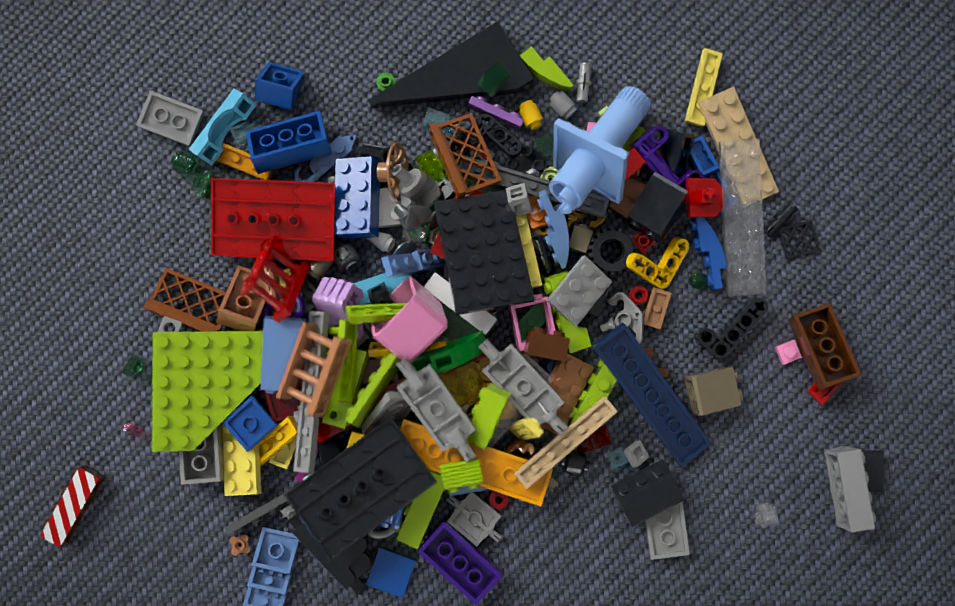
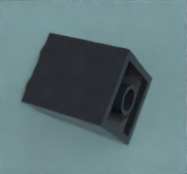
[627,172,688,243]

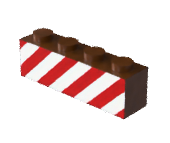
[40,465,106,547]

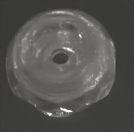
[403,224,427,244]

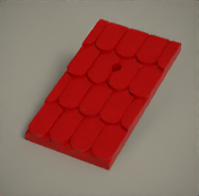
[211,178,335,261]

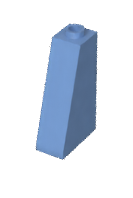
[260,316,307,394]

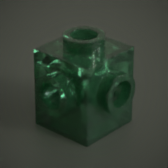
[191,170,220,199]

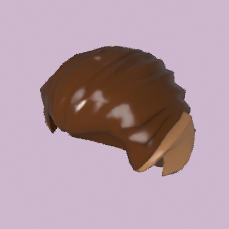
[505,440,538,460]

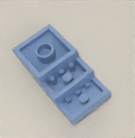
[243,527,300,606]

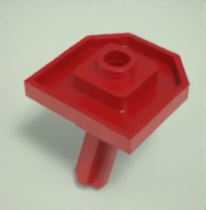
[686,178,724,217]

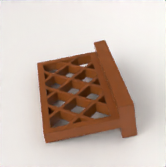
[428,113,501,198]
[144,268,226,332]

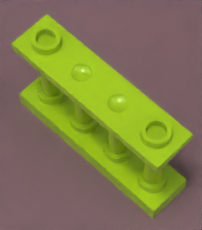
[326,320,359,402]

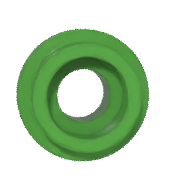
[376,73,395,91]

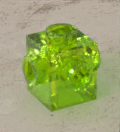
[415,150,445,182]

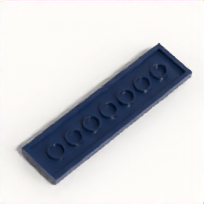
[591,322,711,468]

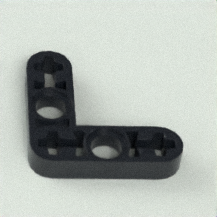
[450,113,522,159]

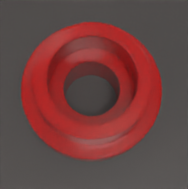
[629,286,648,305]
[489,491,509,509]

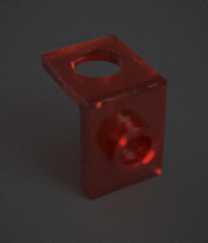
[576,425,611,452]

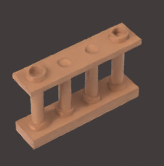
[276,322,352,416]

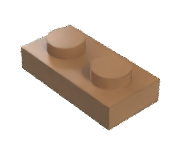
[644,287,671,330]

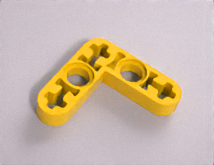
[626,237,689,289]

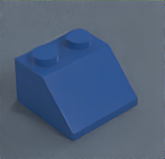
[255,62,305,109]

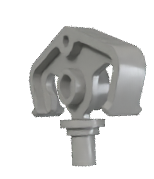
[600,292,644,344]

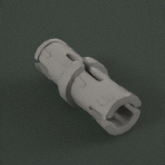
[576,63,592,103]

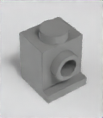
[506,183,533,217]

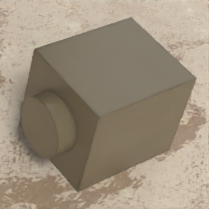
[569,224,593,255]

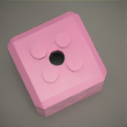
[371,276,447,363]

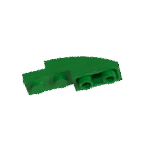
[411,330,488,374]

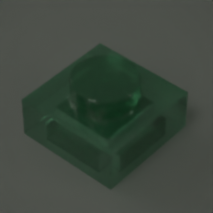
[121,356,144,377]

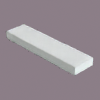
[424,273,497,335]

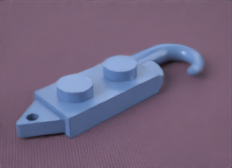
[294,134,357,182]

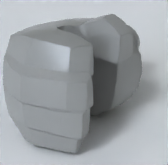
[392,164,441,208]

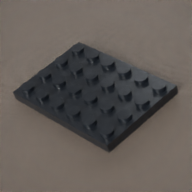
[433,190,535,316]

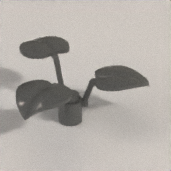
[393,202,438,255]

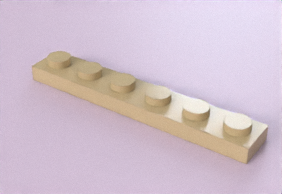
[514,396,618,489]

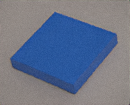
[222,396,279,452]
[366,547,416,598]

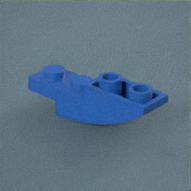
[690,217,727,290]

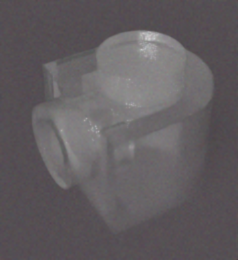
[754,502,778,528]

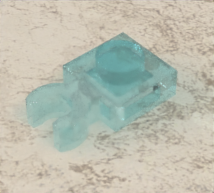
[230,118,264,146]

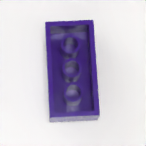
[417,519,503,605]

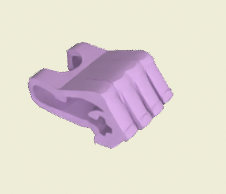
[312,277,364,341]

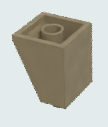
[684,367,743,416]

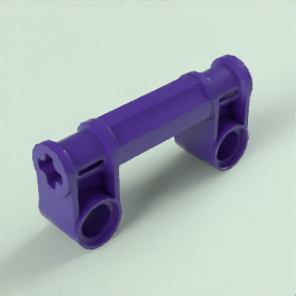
[630,126,704,190]

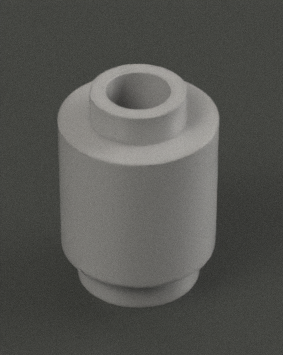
[549,91,577,120]

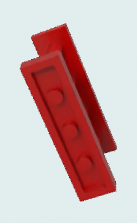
[240,235,310,323]

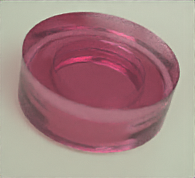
[121,422,142,437]

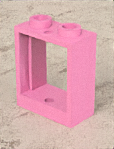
[508,294,556,351]

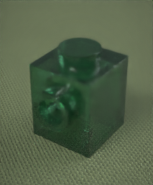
[478,61,512,97]

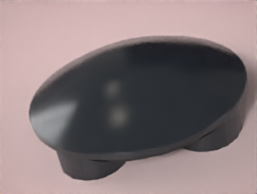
[507,145,545,178]

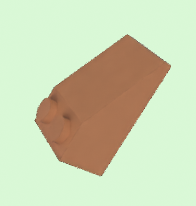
[216,265,266,331]

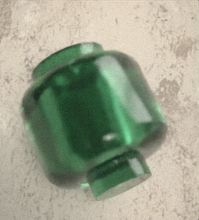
[171,150,201,178]

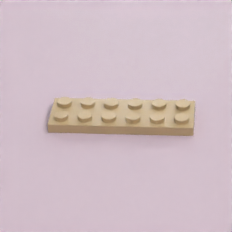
[698,87,779,208]

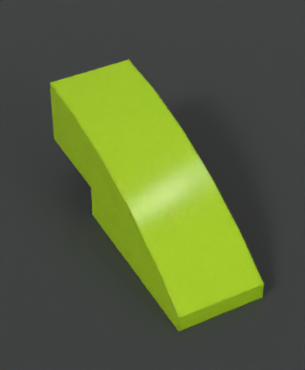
[520,46,574,92]

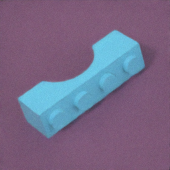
[189,89,257,166]

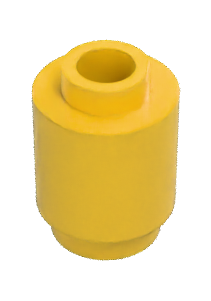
[519,100,544,130]

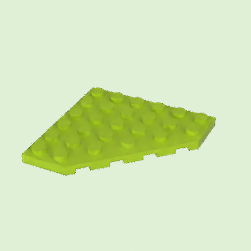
[152,331,263,452]

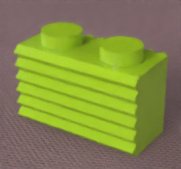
[439,458,483,493]

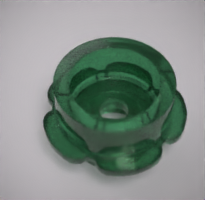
[688,272,707,289]

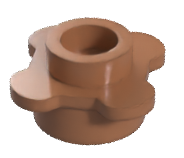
[229,534,251,556]

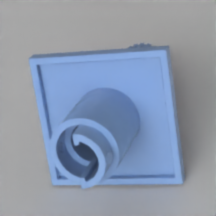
[549,86,651,214]

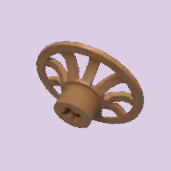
[377,142,409,201]

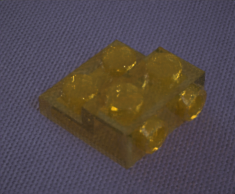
[439,360,487,407]

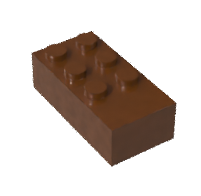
[788,303,862,391]

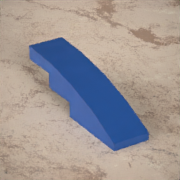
[689,136,736,216]

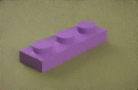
[469,96,524,130]

